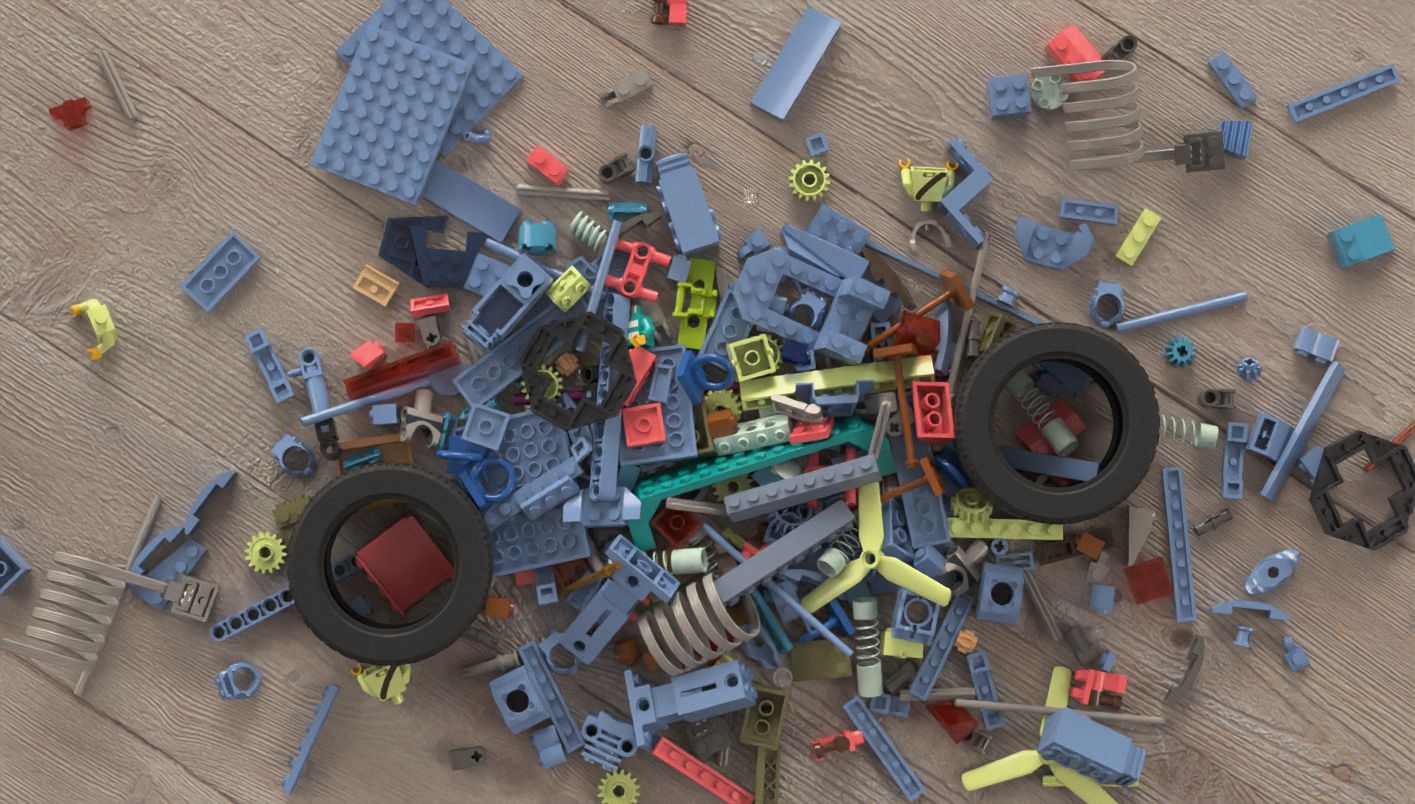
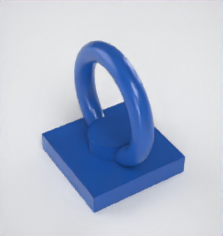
[676,350,735,405]
[436,435,488,477]
[933,447,970,500]
[459,457,516,513]
[799,598,856,644]

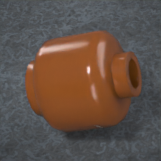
[614,637,642,667]

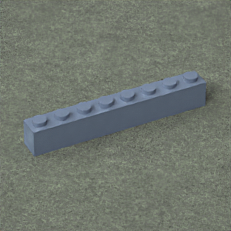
[724,454,882,523]
[714,499,855,607]

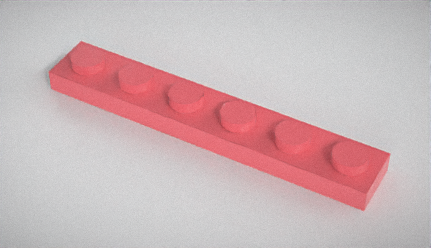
[651,737,755,804]

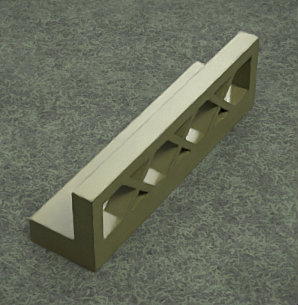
[960,311,1017,382]
[755,746,781,804]

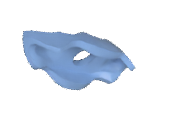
[1244,549,1301,595]
[741,624,780,670]

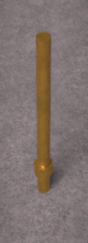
[557,561,622,599]

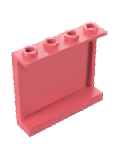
[354,510,454,616]

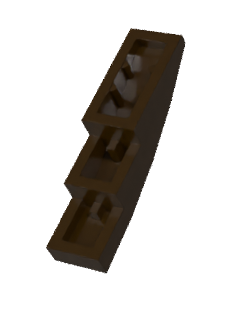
[861,247,917,311]
[1035,527,1115,566]
[716,552,751,627]

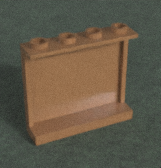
[331,433,414,515]

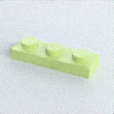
[1115,208,1161,267]

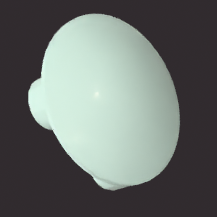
[1031,75,1068,110]
[770,459,804,479]

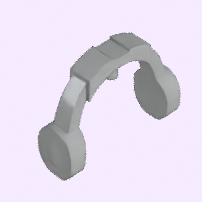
[909,220,951,255]

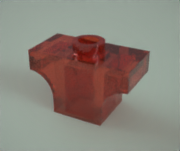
[49,97,92,131]

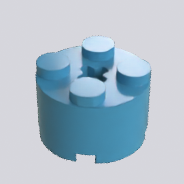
[518,221,557,256]

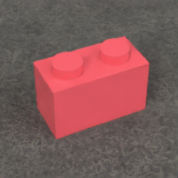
[526,146,569,186]

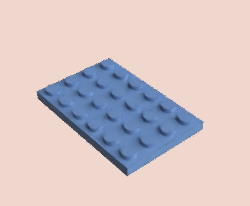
[619,344,698,467]

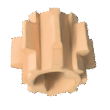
[555,352,580,377]
[953,629,978,654]

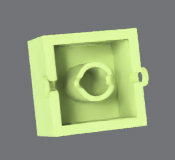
[725,334,776,382]
[879,628,924,659]

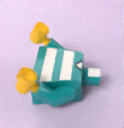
[599,305,655,351]

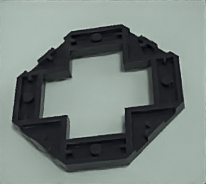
[519,311,637,432]
[1309,430,1415,551]

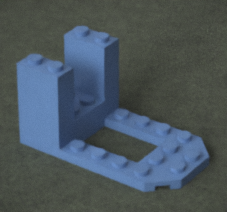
[732,248,891,366]

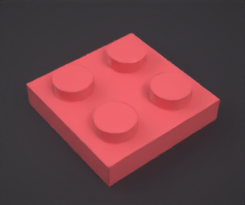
[622,402,666,448]
[789,415,835,444]

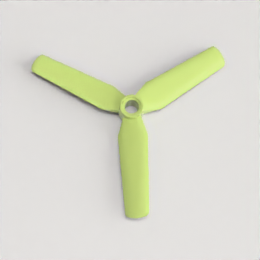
[801,481,951,614]
[962,666,1118,804]

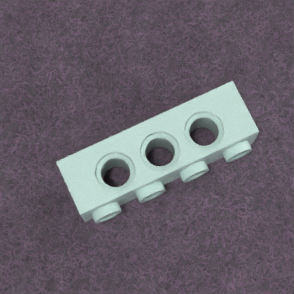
[713,414,794,456]

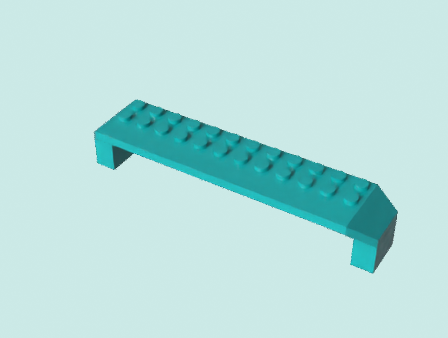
[628,411,897,552]

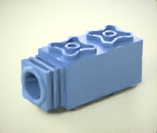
[656,153,722,257]
[462,253,553,353]
[1037,707,1146,788]

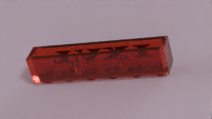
[343,340,462,401]

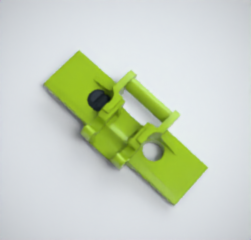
[672,258,718,350]

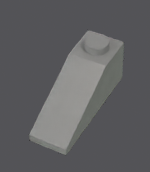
[1125,507,1155,566]

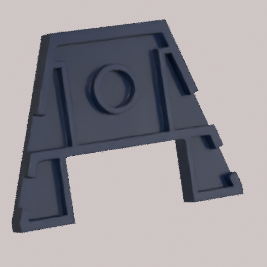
[378,215,448,288]
[410,226,485,289]

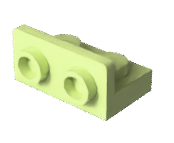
[545,266,592,312]

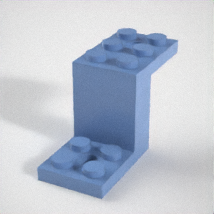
[937,137,993,249]

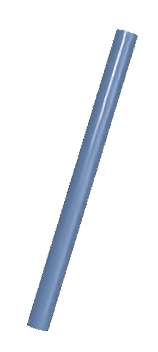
[575,220,623,352]
[485,238,608,302]
[1115,292,1248,333]
[300,377,430,427]

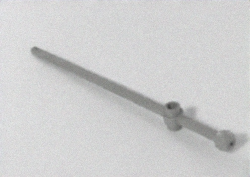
[931,231,990,453]

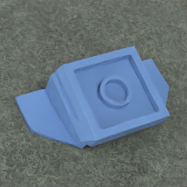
[1014,216,1093,271]
[795,380,874,417]
[563,487,641,528]

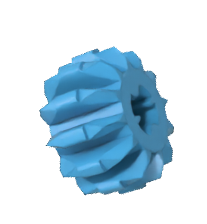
[1164,336,1197,368]

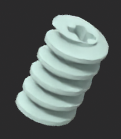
[569,211,608,252]

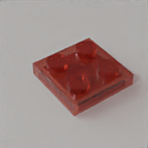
[1124,556,1174,605]

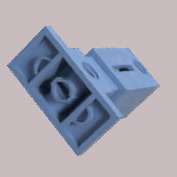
[558,534,680,666]
[624,660,757,753]

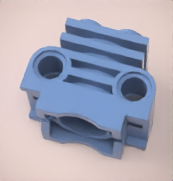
[975,562,1025,625]
[890,586,940,646]
[489,665,550,735]
[581,709,638,772]

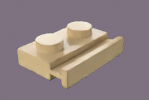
[352,264,400,307]

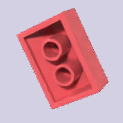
[1045,24,1106,82]
[911,382,955,445]
[1015,399,1086,454]

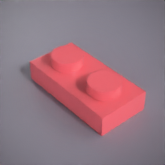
[410,293,450,317]

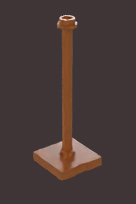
[861,269,975,356]
[873,343,919,468]
[850,455,947,516]

